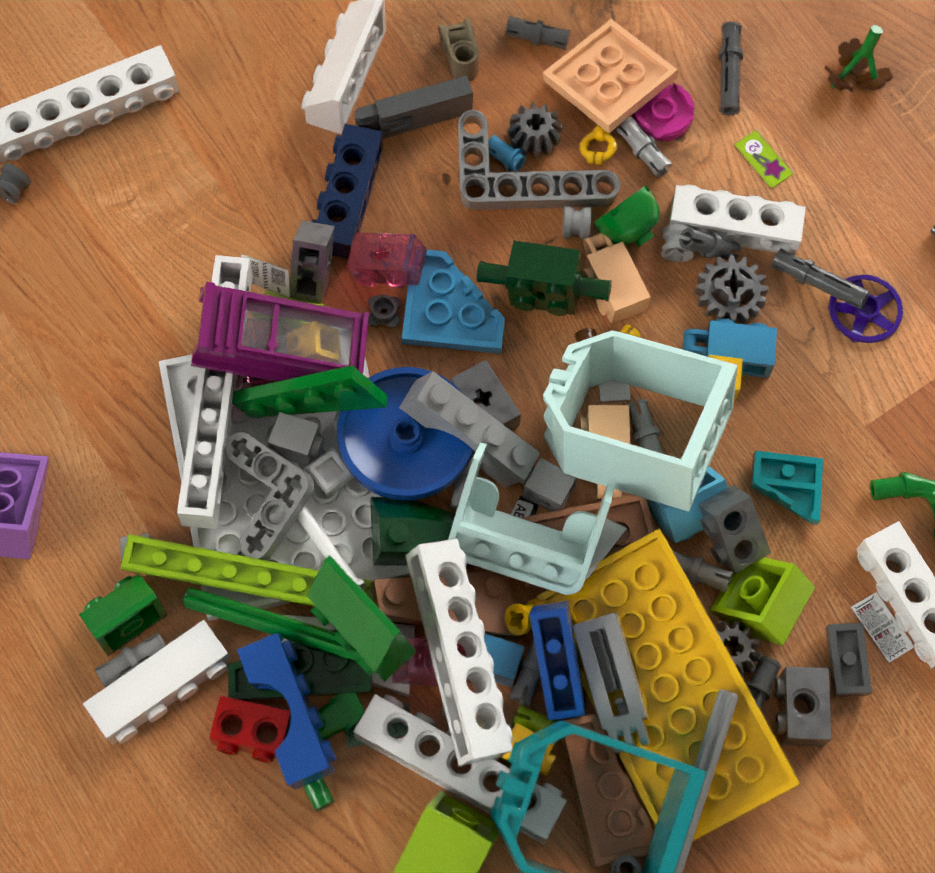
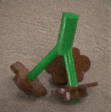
[824,25,893,92]

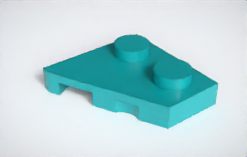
[751,451,823,525]

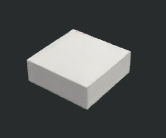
[305,448,353,497]

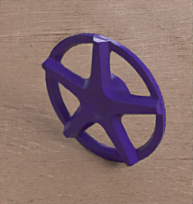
[828,275,903,343]

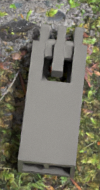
[572,612,650,754]

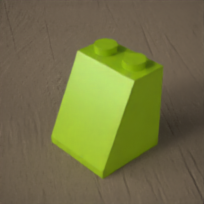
[393,790,500,873]

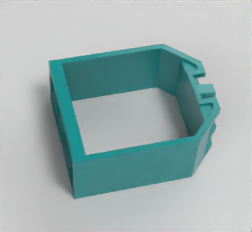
[490,720,707,873]

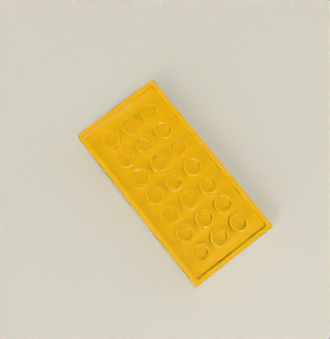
[536,528,801,842]

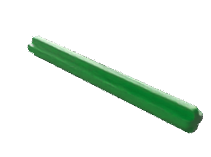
[182,588,360,661]

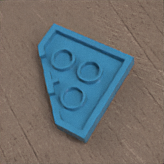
[402,248,505,354]

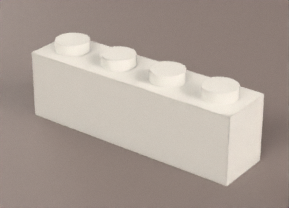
[83,620,232,745]

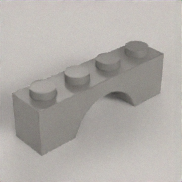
[399,371,540,488]

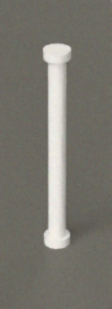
[262,458,366,590]

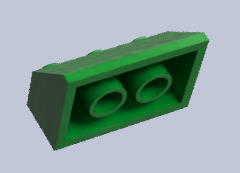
[307,555,417,682]

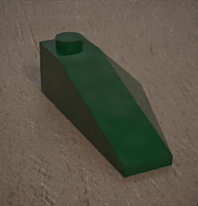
[370,497,475,566]

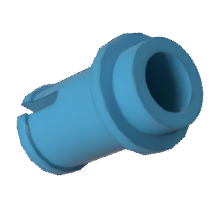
[488,135,526,172]

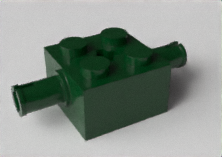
[476,240,612,316]

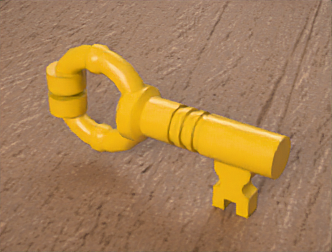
[579,124,617,165]

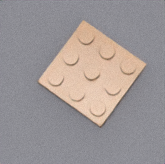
[543,19,678,133]

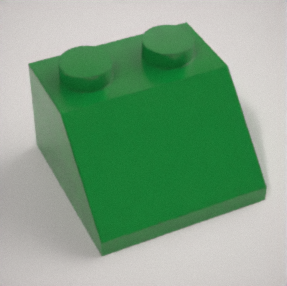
[79,574,167,656]

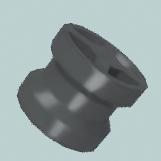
[0,163,32,204]

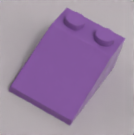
[0,452,49,559]

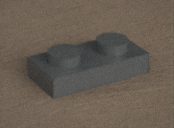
[825,623,872,697]

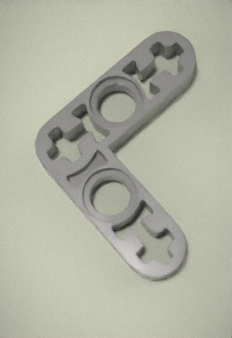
[225,432,314,560]

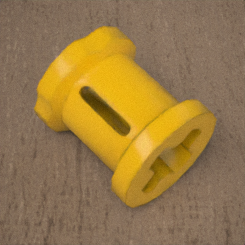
[505,598,547,636]

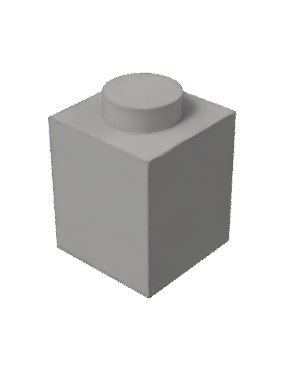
[268,412,324,466]

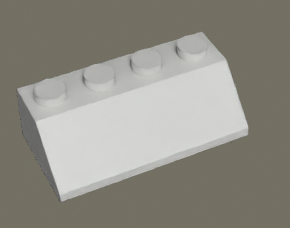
[302,0,386,134]

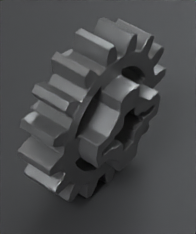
[695,255,769,324]

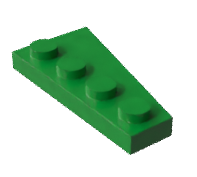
[232,365,387,418]

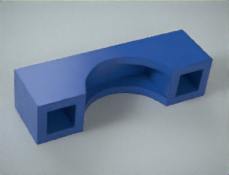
[237,633,337,790]

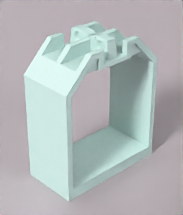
[543,330,738,512]

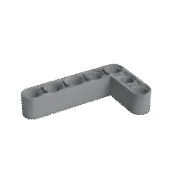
[458,110,621,210]

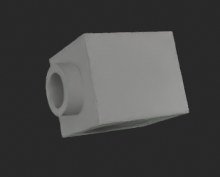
[521,457,577,512]

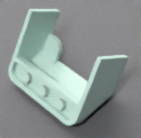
[448,442,614,595]

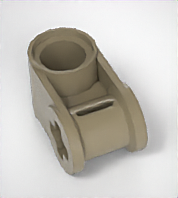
[438,18,479,81]

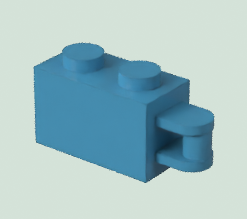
[682,319,777,378]

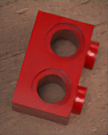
[209,696,291,763]

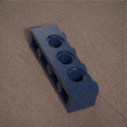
[311,124,383,260]

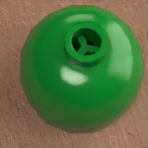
[594,185,660,247]

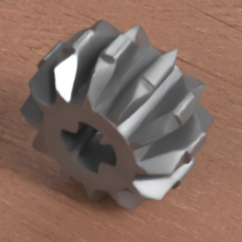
[508,101,563,158]
[717,620,761,678]

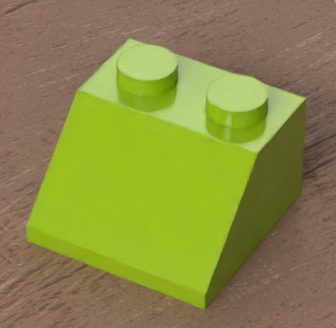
[710,558,815,646]

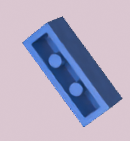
[530,601,586,721]

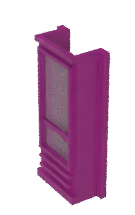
[190,281,369,382]

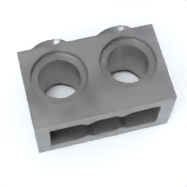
[699,485,771,573]

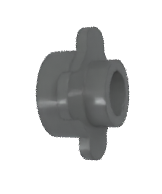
[368,295,401,328]

